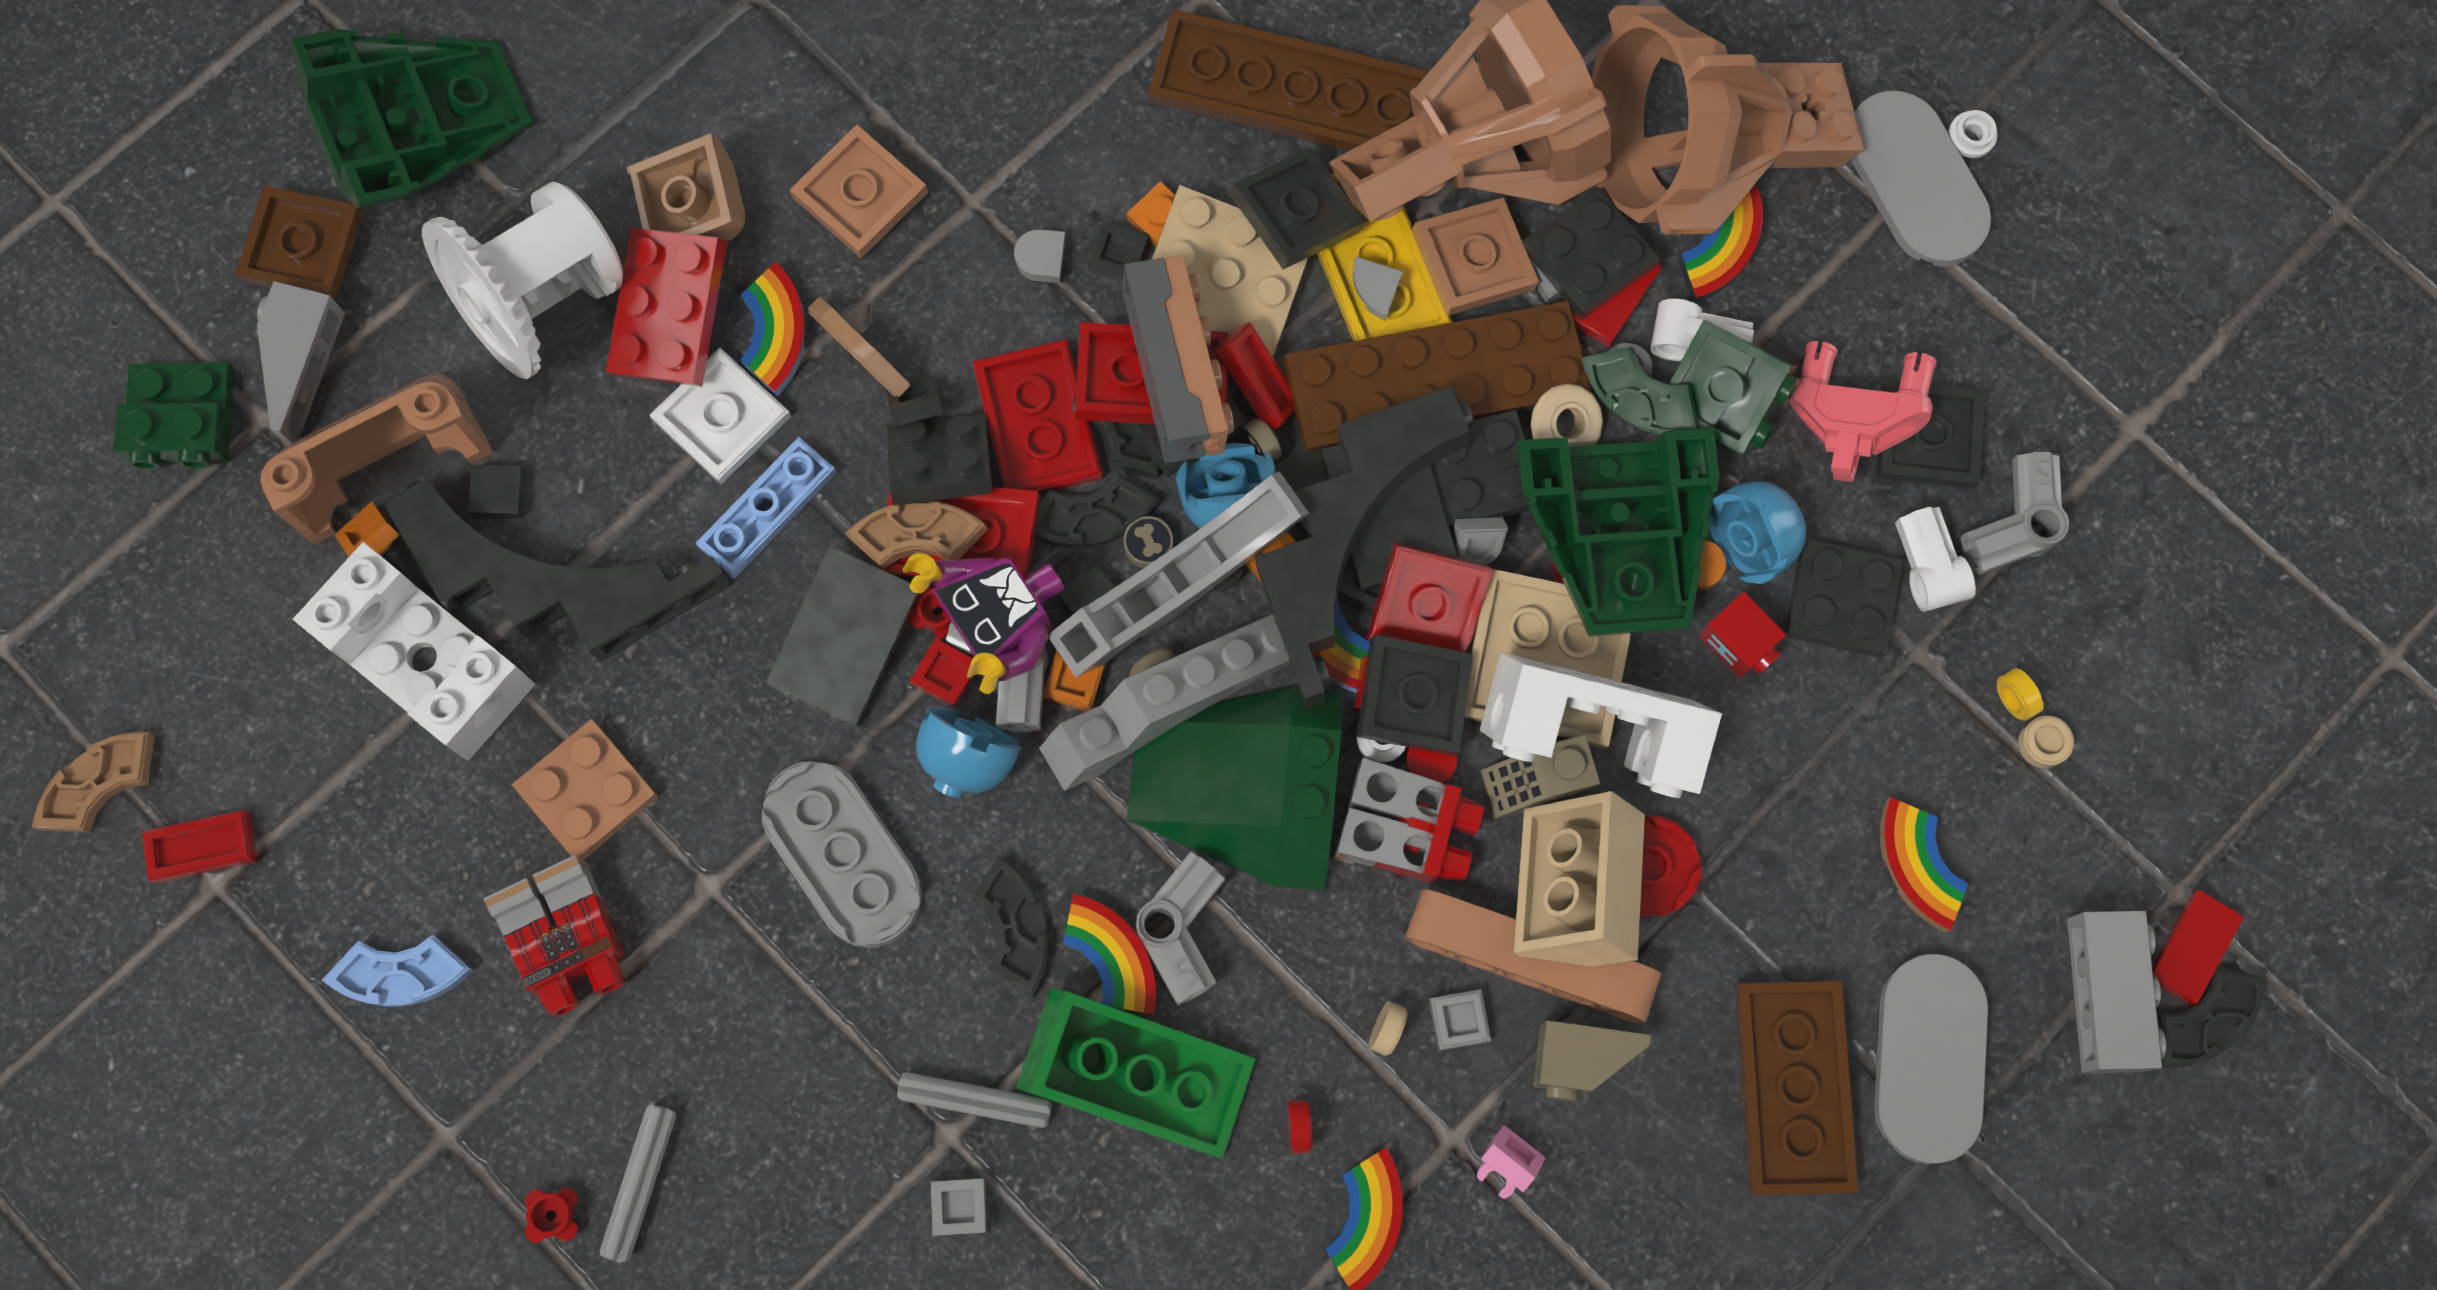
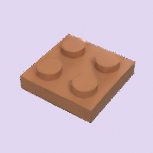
[789,125,928,258]
[1412,197,1539,316]
[511,719,659,860]

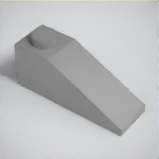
[257,281,345,445]

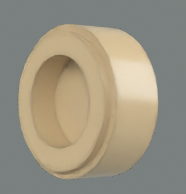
[2018,716,2074,768]
[1368,1001,1408,1056]

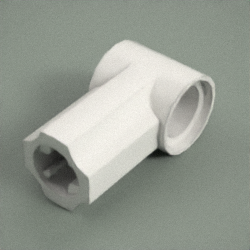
[1651,299,1754,361]
[1895,507,1976,612]

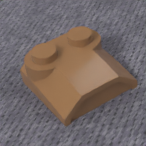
[626,133,745,242]

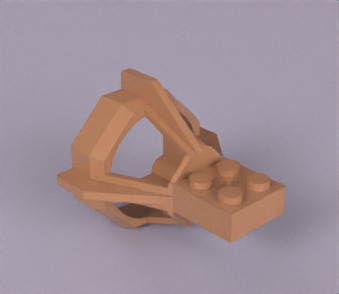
[1329,0,1611,222]
[1592,5,1864,235]

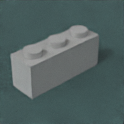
[2067,911,2166,1073]

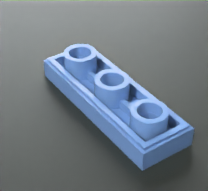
[696,437,837,579]

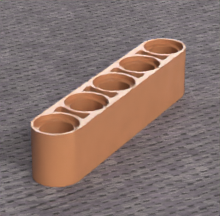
[1405,889,1661,1024]

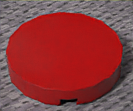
[1640,816,1702,918]

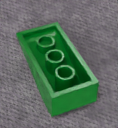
[1016,988,1256,1159]

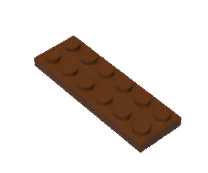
[1148,9,1430,151]
[1283,301,1592,453]

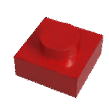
[910,638,975,709]

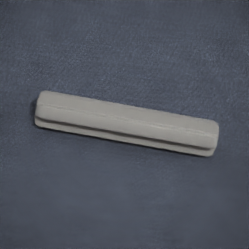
[897,1072,1052,1128]
[600,1105,676,1262]

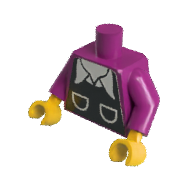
[902,553,1065,694]

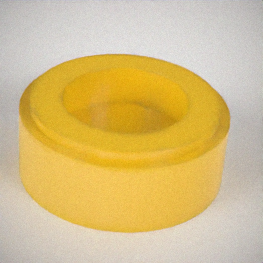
[1997,668,2044,721]

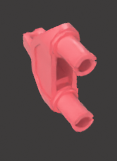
[1789,341,1937,482]

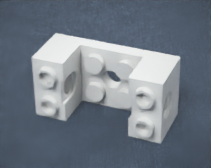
[292,542,536,761]
[1480,652,1722,798]

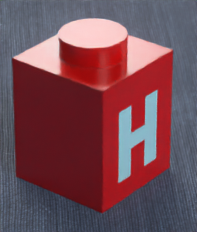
[1699,591,1786,679]

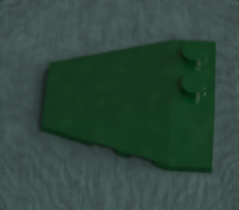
[291,29,532,209]
[1516,428,1720,637]
[1127,687,1343,892]

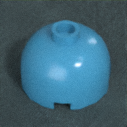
[1176,443,1276,529]
[1708,481,1806,584]
[916,705,1021,798]

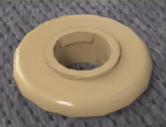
[1531,383,1603,447]

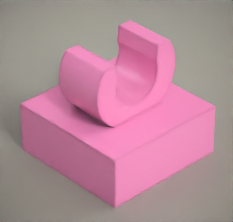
[1477,1125,1545,1199]

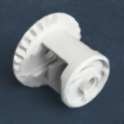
[422,182,623,379]

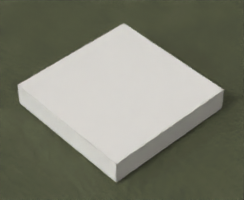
[649,348,791,485]

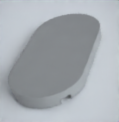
[1851,91,1991,267]
[762,761,922,947]
[1874,954,1988,1164]

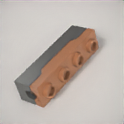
[1122,255,1234,463]

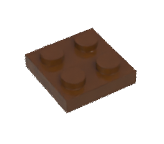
[235,186,363,301]

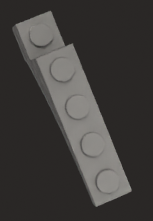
[1048,472,1309,677]
[1039,614,1290,791]

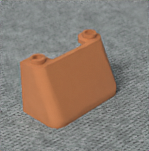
[260,374,494,545]

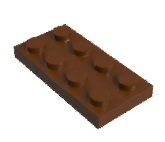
[1734,981,1859,1196]

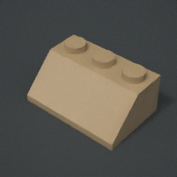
[1514,791,1645,967]

